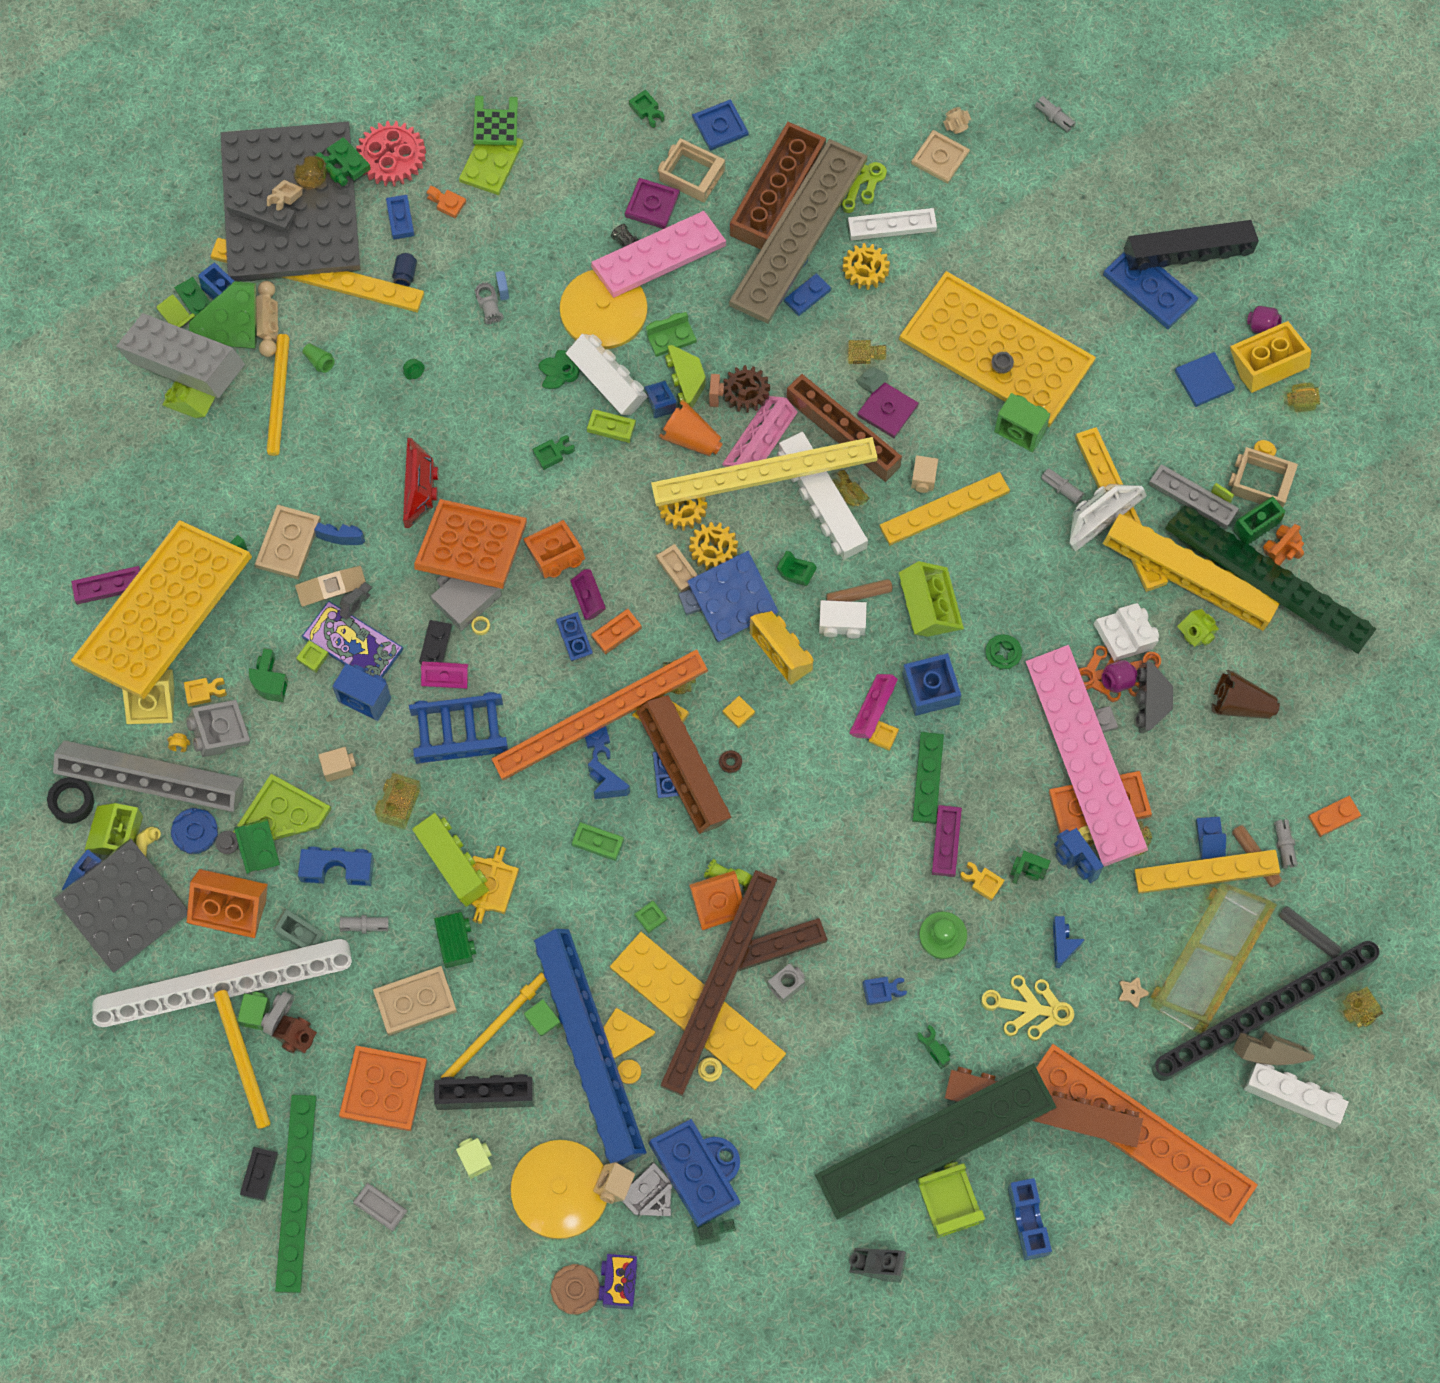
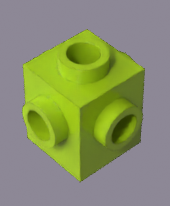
[1177,609,1219,647]

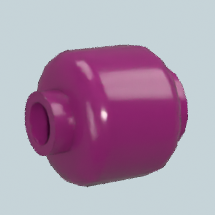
[1247,306,1282,334]
[1101,660,1137,693]

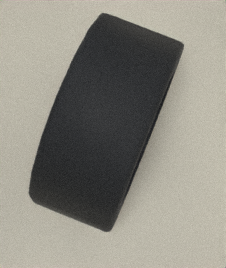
[47,777,95,824]

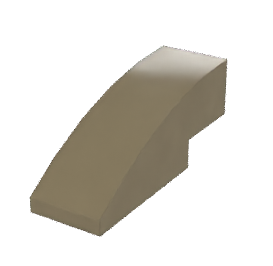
[1233,1031,1315,1065]

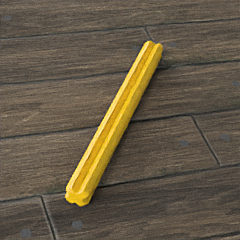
[267,334,290,456]
[214,990,270,1129]

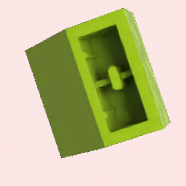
[162,381,215,418]
[84,803,143,856]

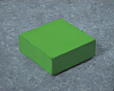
[634,900,667,934]

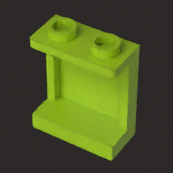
[917,1162,985,1238]

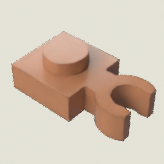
[709,374,724,407]

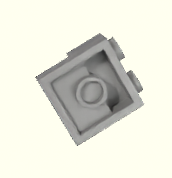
[186,700,250,757]

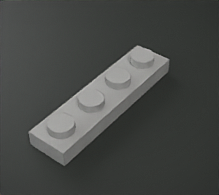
[1149,464,1239,529]

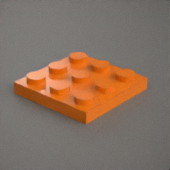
[339,1046,427,1131]

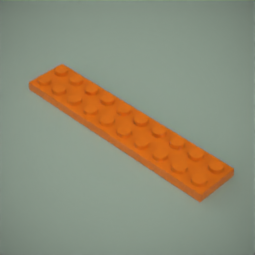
[1036,1044,1258,1226]

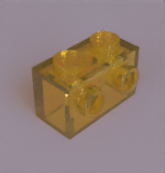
[375,773,421,830]

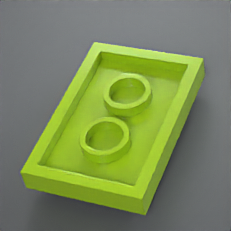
[459,138,524,195]

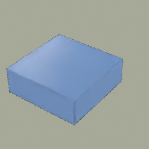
[496,271,509,300]

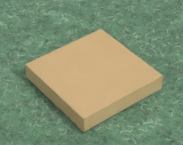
[911,130,970,184]

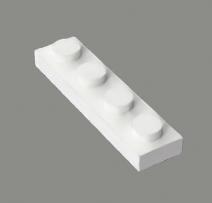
[848,208,937,241]

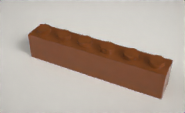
[786,374,902,482]
[636,695,732,834]

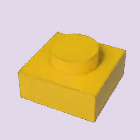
[722,696,755,729]

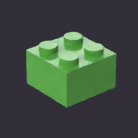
[994,393,1050,453]

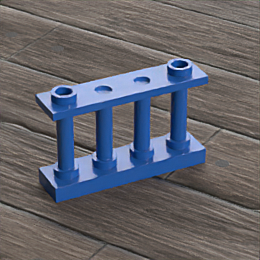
[409,692,508,764]

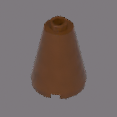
[1212,670,1280,719]

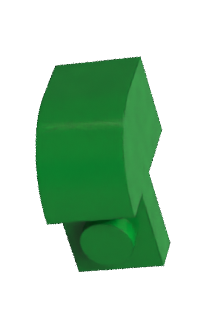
[249,648,288,702]

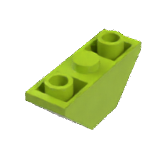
[665,345,706,408]

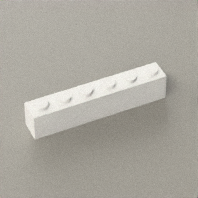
[777,432,868,560]

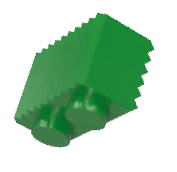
[1233,497,1285,545]
[434,912,476,968]

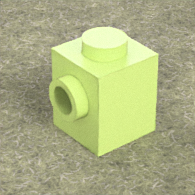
[456,1138,492,1179]

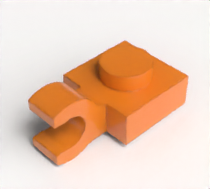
[426,186,466,219]

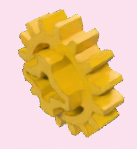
[842,243,890,290]
[658,496,707,531]
[689,522,738,570]

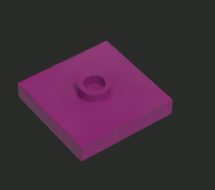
[625,178,680,229]
[857,383,919,438]

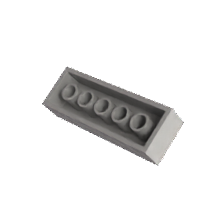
[116,313,245,398]

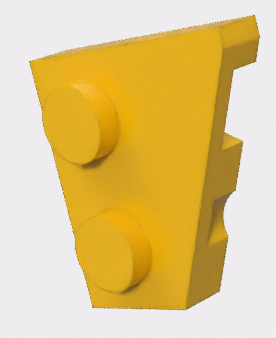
[603,1008,655,1059]

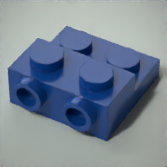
[1054,828,1104,884]

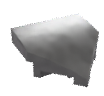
[622,1163,672,1216]

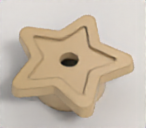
[1119,977,1149,1008]

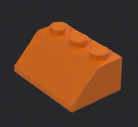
[186,869,268,938]

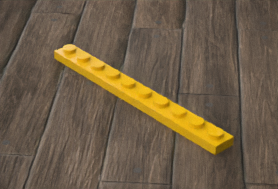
[210,238,424,313]

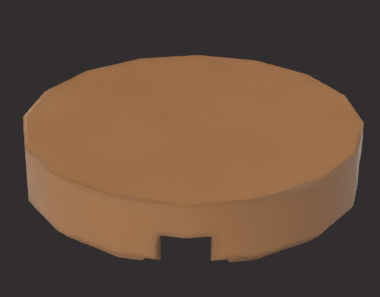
[551,1264,600,1315]

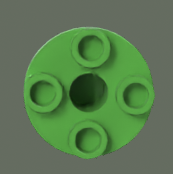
[919,912,967,959]

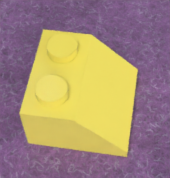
[122,670,174,724]

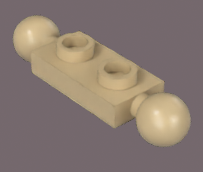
[256,281,278,357]

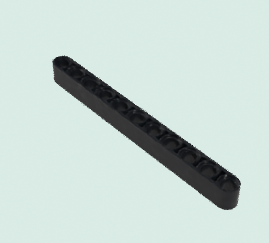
[1152,941,1379,1081]

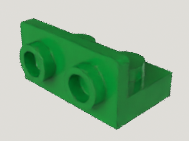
[1010,851,1051,884]

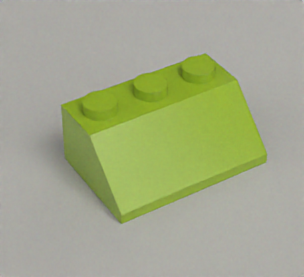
[898,561,964,637]

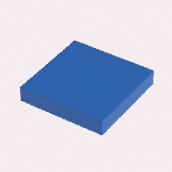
[692,99,749,151]
[1175,352,1235,407]

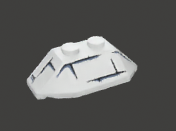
[1070,484,1147,551]

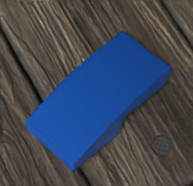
[314,522,365,545]
[556,612,593,661]
[653,752,679,798]

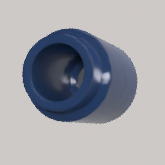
[392,253,417,287]

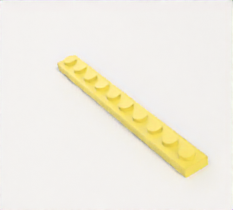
[651,437,877,506]

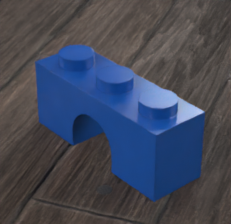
[298,847,374,886]
[1008,1178,1052,1261]

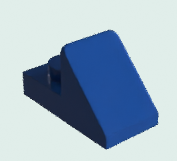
[644,381,676,418]
[588,758,630,799]
[1196,817,1226,860]
[1053,916,1085,968]

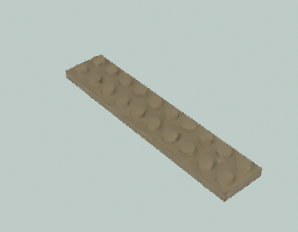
[729,139,868,324]

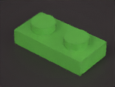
[572,822,624,861]

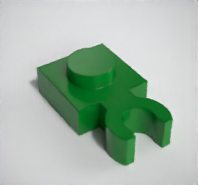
[629,89,665,128]
[532,435,575,470]

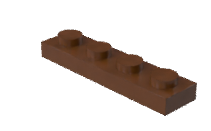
[738,918,828,972]

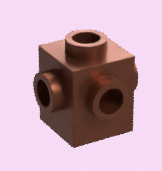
[272,1015,317,1054]

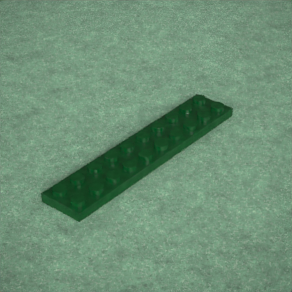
[1165,505,1377,654]
[815,1063,1057,1220]

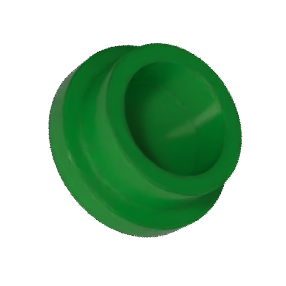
[403,359,425,380]

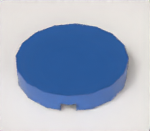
[171,808,218,854]

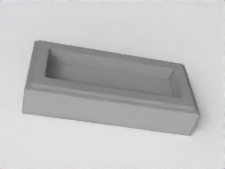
[353,1183,407,1232]

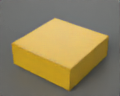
[869,721,899,751]

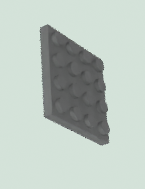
[53,838,188,973]

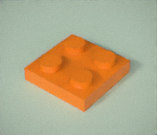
[689,871,743,930]

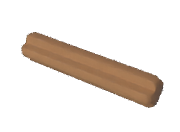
[826,579,893,602]
[1232,825,1282,887]

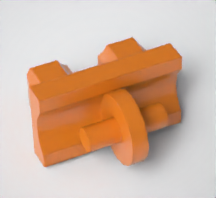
[1263,524,1304,566]

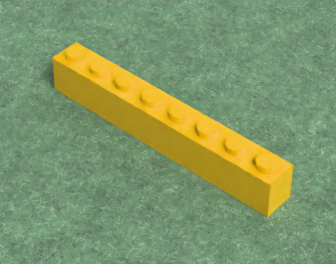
[1102,513,1280,631]

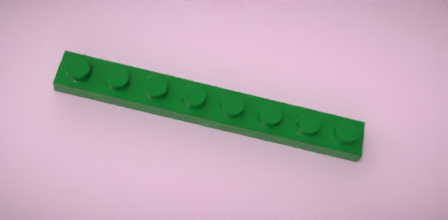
[275,1095,317,1293]

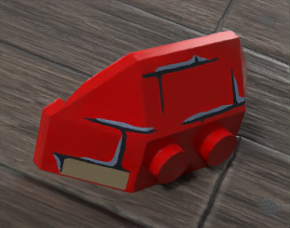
[403,438,439,528]

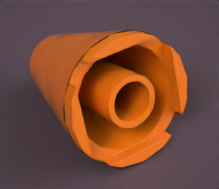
[659,399,723,456]

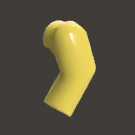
[135,827,161,857]

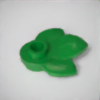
[538,350,580,389]

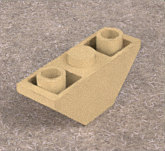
[295,566,366,607]

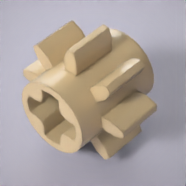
[943,107,971,134]

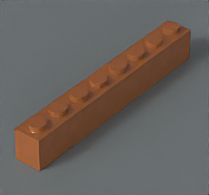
[945,1066,1143,1148]

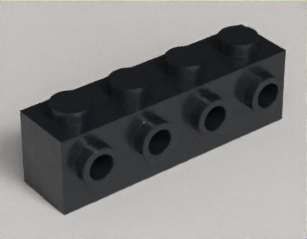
[434,1074,534,1110]

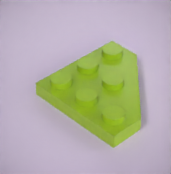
[233,774,331,840]

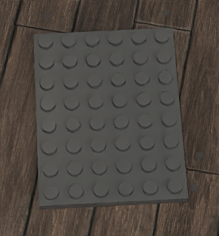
[220,121,361,281]

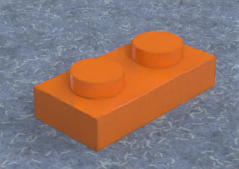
[591,609,642,654]
[1308,795,1361,837]

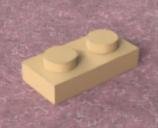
[656,544,698,592]

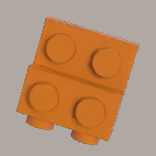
[523,520,585,579]

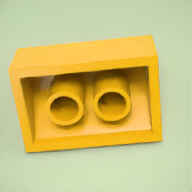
[1230,321,1311,393]
[750,611,814,685]

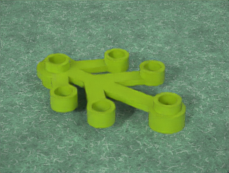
[842,162,887,213]

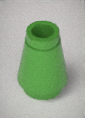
[302,343,335,373]

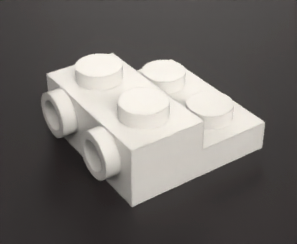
[1094,603,1159,661]

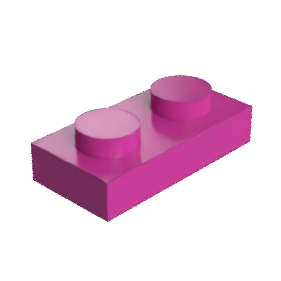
[421,661,468,689]

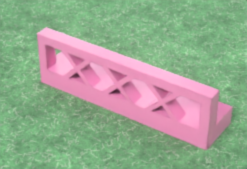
[722,396,798,467]

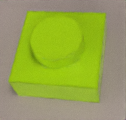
[296,640,329,673]

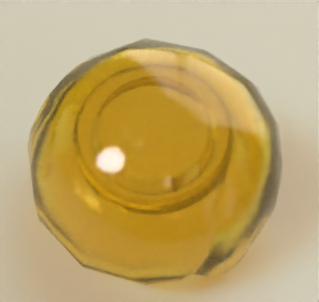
[294,156,327,189]

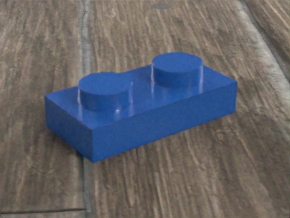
[386,195,415,240]
[784,273,831,316]

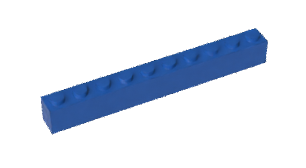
[534,929,647,1165]

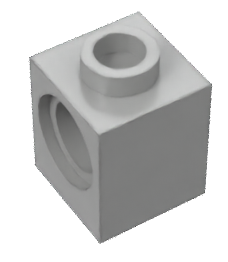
[767,964,805,1004]

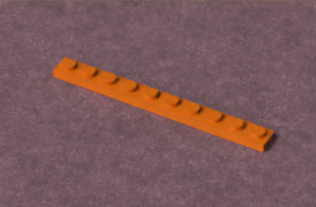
[492,649,708,780]

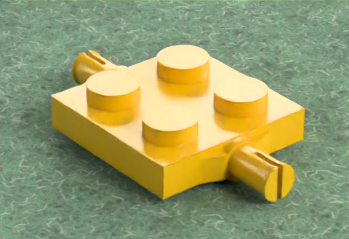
[459,846,519,924]

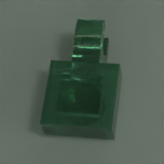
[691,1218,736,1247]

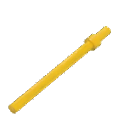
[441,972,546,1078]

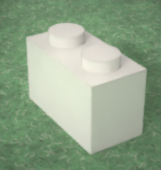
[819,600,867,638]

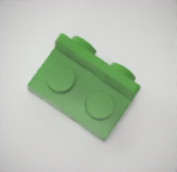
[646,312,697,357]

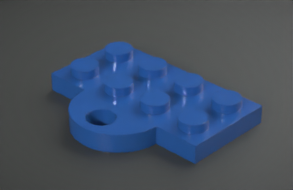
[648,1119,741,1227]

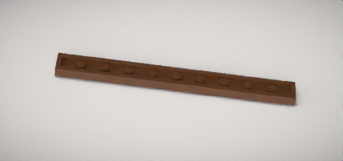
[660,870,777,1097]

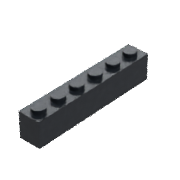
[1123,220,1259,270]

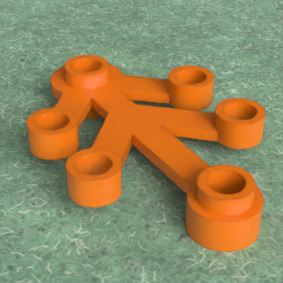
[1078,646,1161,702]

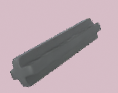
[1279,906,1342,959]

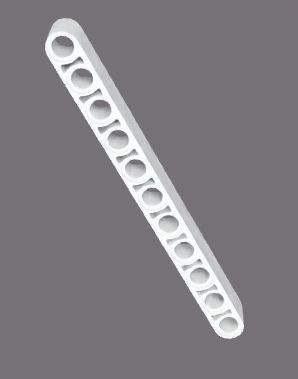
[92,939,352,1027]

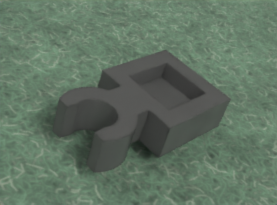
[340,582,372,620]

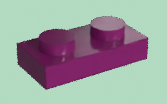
[570,569,606,620]

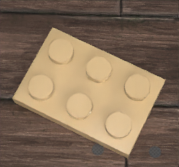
[255,505,321,580]
[373,966,457,1036]

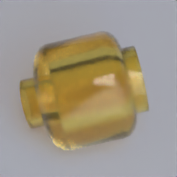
[1287,382,1320,413]

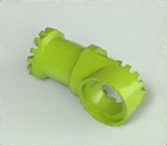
[704,859,753,891]

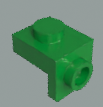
[777,551,817,586]

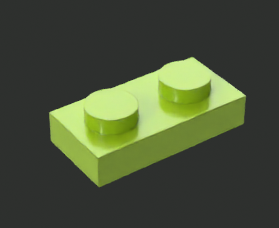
[587,409,636,443]

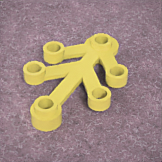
[981,975,1074,1041]

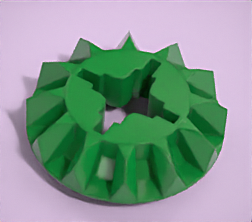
[985,634,1022,670]

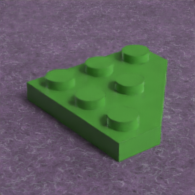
[189,281,257,349]

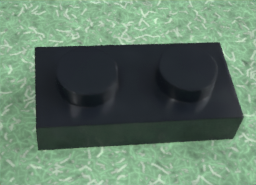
[419,620,452,664]
[240,1147,278,1202]

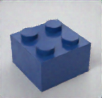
[902,653,961,716]
[332,663,391,721]

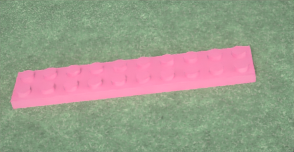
[1026,645,1148,867]

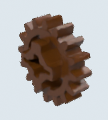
[723,365,770,413]

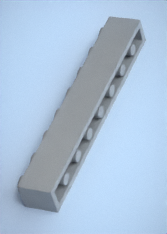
[53,740,244,812]

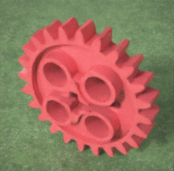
[356,121,426,186]

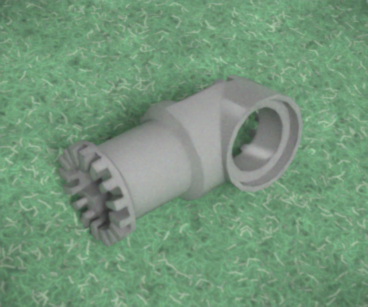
[475,282,504,324]

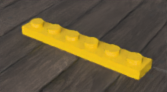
[879,472,1010,546]
[1134,850,1280,894]

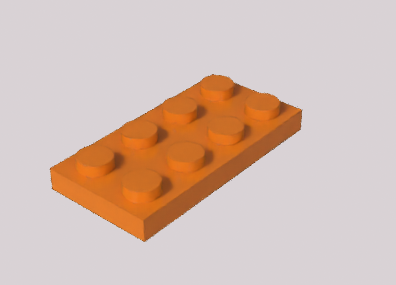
[1049,771,1152,833]

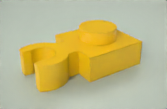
[184,678,227,707]
[960,862,1005,901]

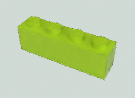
[412,813,489,907]

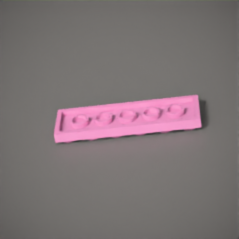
[591,211,726,298]

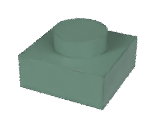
[856,366,888,393]

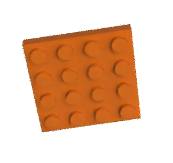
[414,499,527,589]

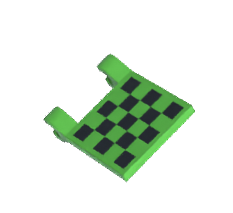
[473,95,518,145]

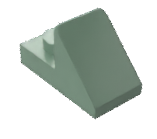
[273,909,323,948]

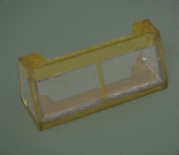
[1150,882,1277,1034]

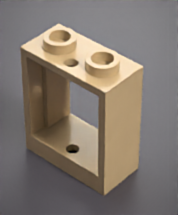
[658,138,725,203]
[1228,447,1298,507]

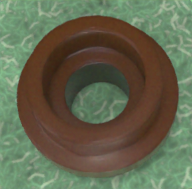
[719,750,742,773]

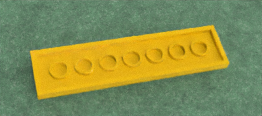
[610,932,786,1091]

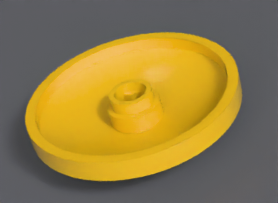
[560,270,647,349]
[511,1140,607,1239]

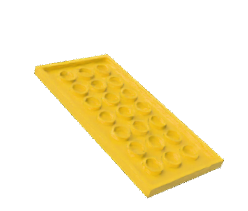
[899,271,1096,428]
[71,520,252,699]

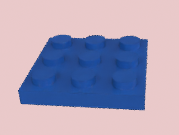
[686,551,779,642]

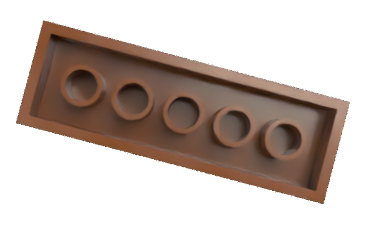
[730,121,826,249]

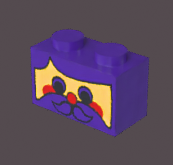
[599,1254,638,1310]

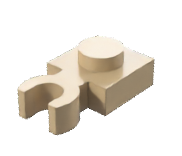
[267,180,303,211]

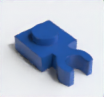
[585,726,611,761]
[862,977,907,1005]

